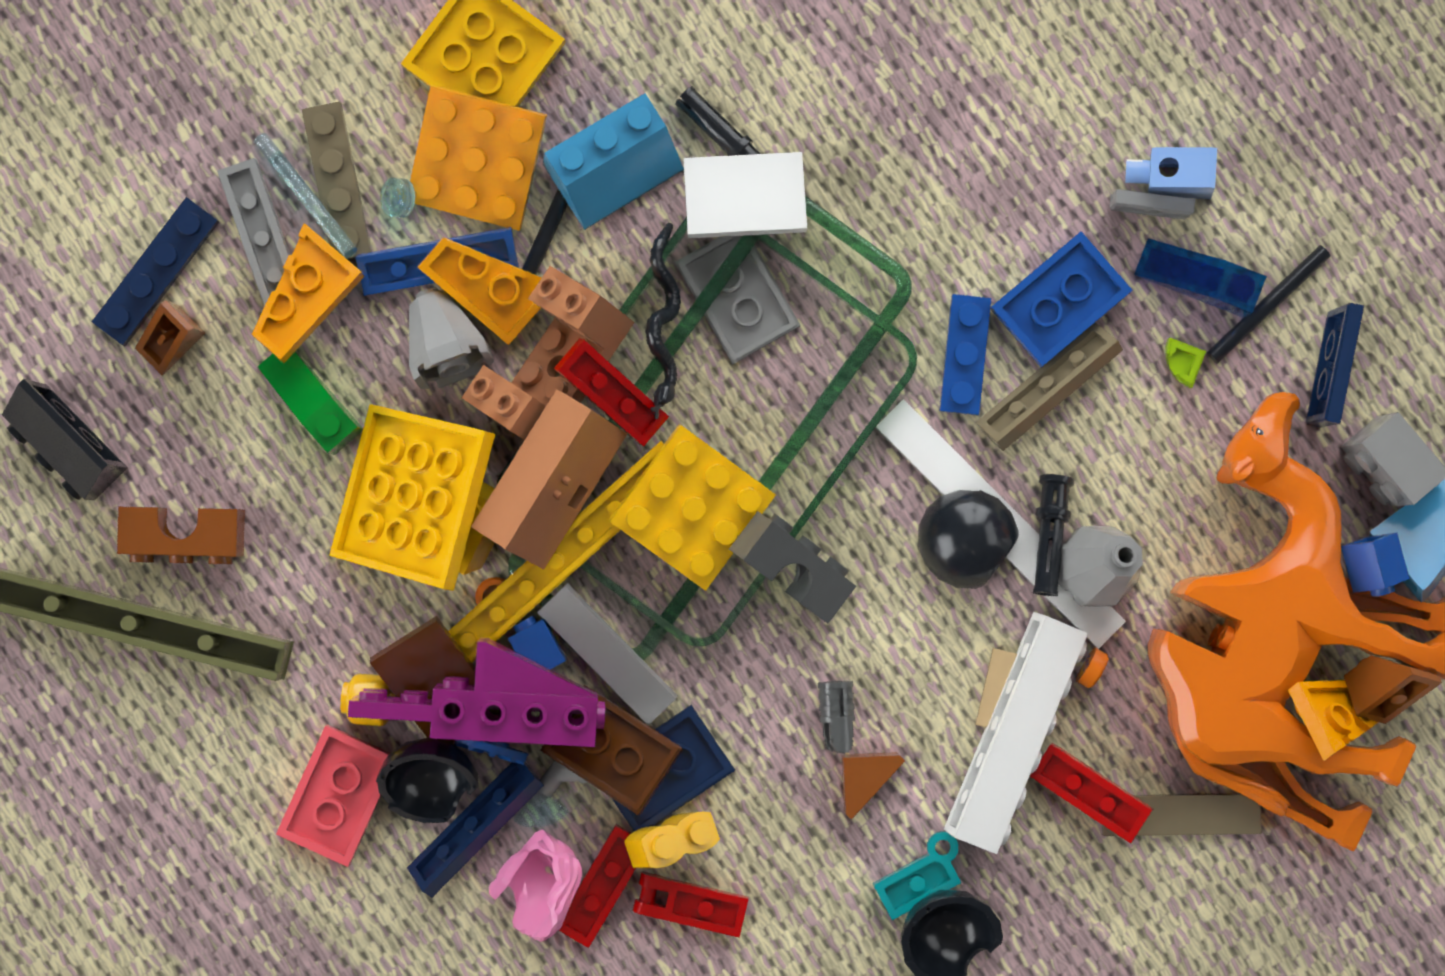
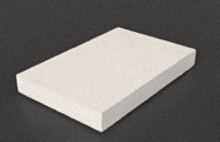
[684,152,807,238]

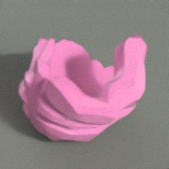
[489,829,582,942]

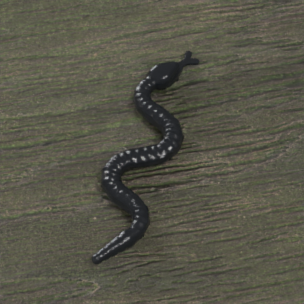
[645,223,681,419]

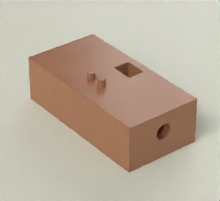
[471,389,627,569]

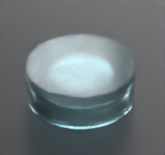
[380,178,415,218]

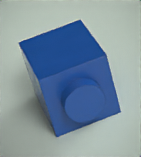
[1341,532,1410,597]
[508,616,568,669]

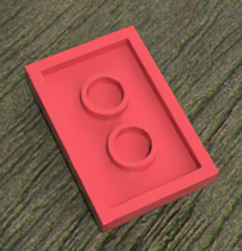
[276,725,390,867]

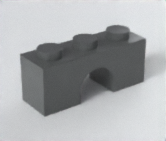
[729,511,856,624]

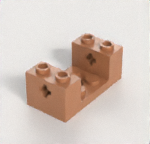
[461,266,635,440]

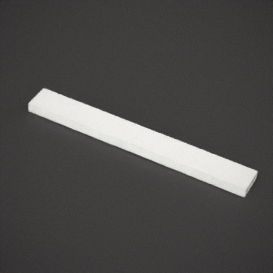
[875,399,1126,649]

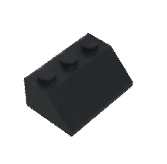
[2,379,128,501]

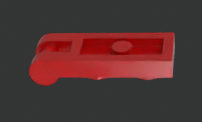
[632,872,749,938]

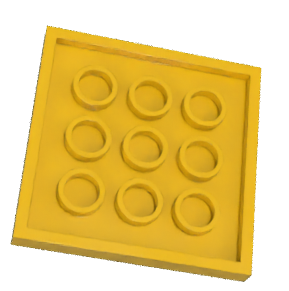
[329,404,495,591]

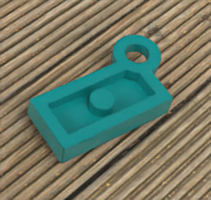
[872,831,962,920]

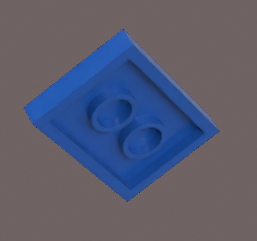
[990,231,1133,368]

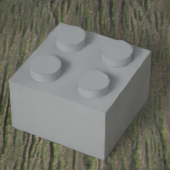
[1341,412,1445,506]

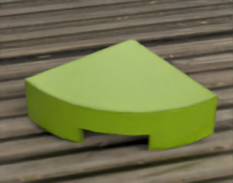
[1165,337,1206,388]

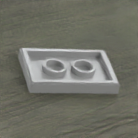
[675,235,801,365]

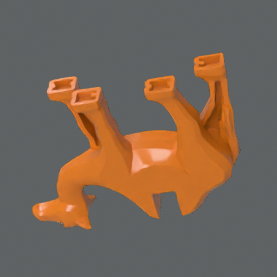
[1148,392,1445,852]

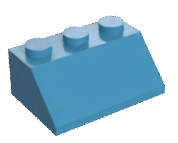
[543,93,684,230]

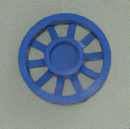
[454,740,528,765]

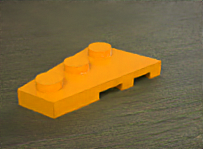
[252,223,364,363]
[417,237,542,345]
[1288,680,1380,760]

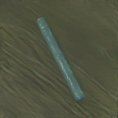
[254,133,357,258]

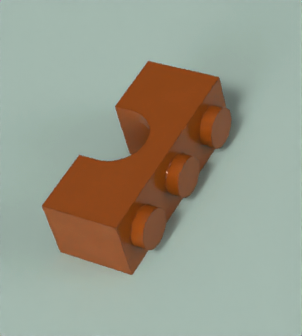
[117,506,245,564]

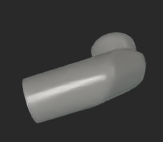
[539,761,587,798]

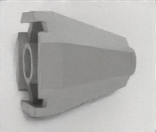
[409,288,494,389]
[1058,526,1143,607]

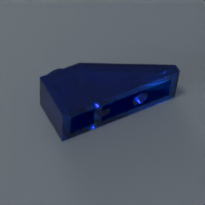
[1134,238,1267,318]

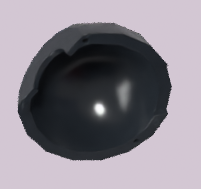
[918,490,1019,589]
[376,737,478,823]
[900,890,1003,976]

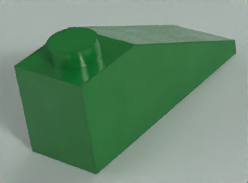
[258,351,363,455]

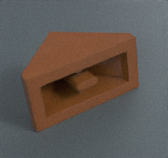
[135,300,205,376]
[841,752,905,819]

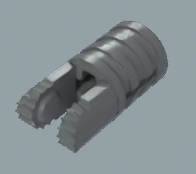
[818,681,855,754]

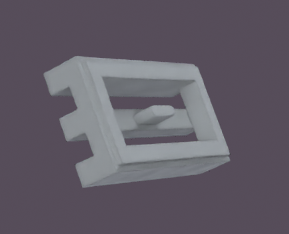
[1109,189,1195,220]

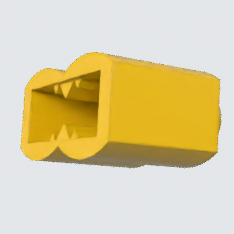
[624,812,720,868]

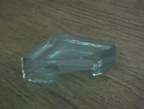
[514,791,569,827]

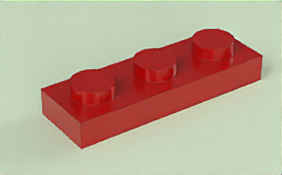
[554,338,669,447]
[1030,743,1154,844]
[558,824,636,948]

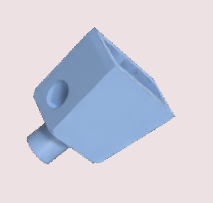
[1125,147,1217,199]

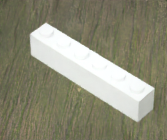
[943,612,1088,854]

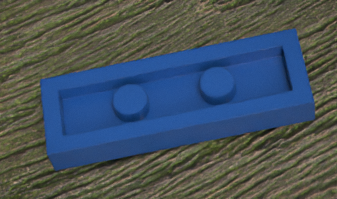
[939,294,991,416]

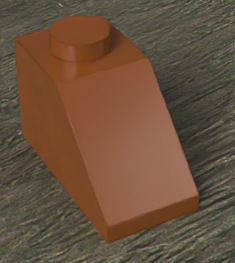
[1344,655,1442,724]

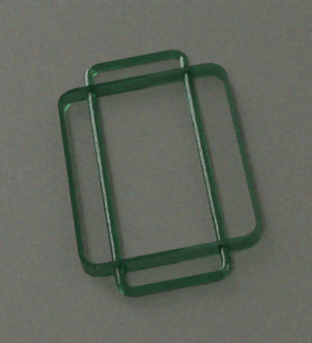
[496,195,917,661]

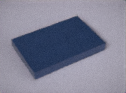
[1305,303,1364,428]
[612,704,735,831]

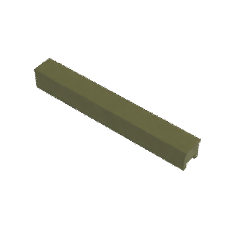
[0,568,294,681]

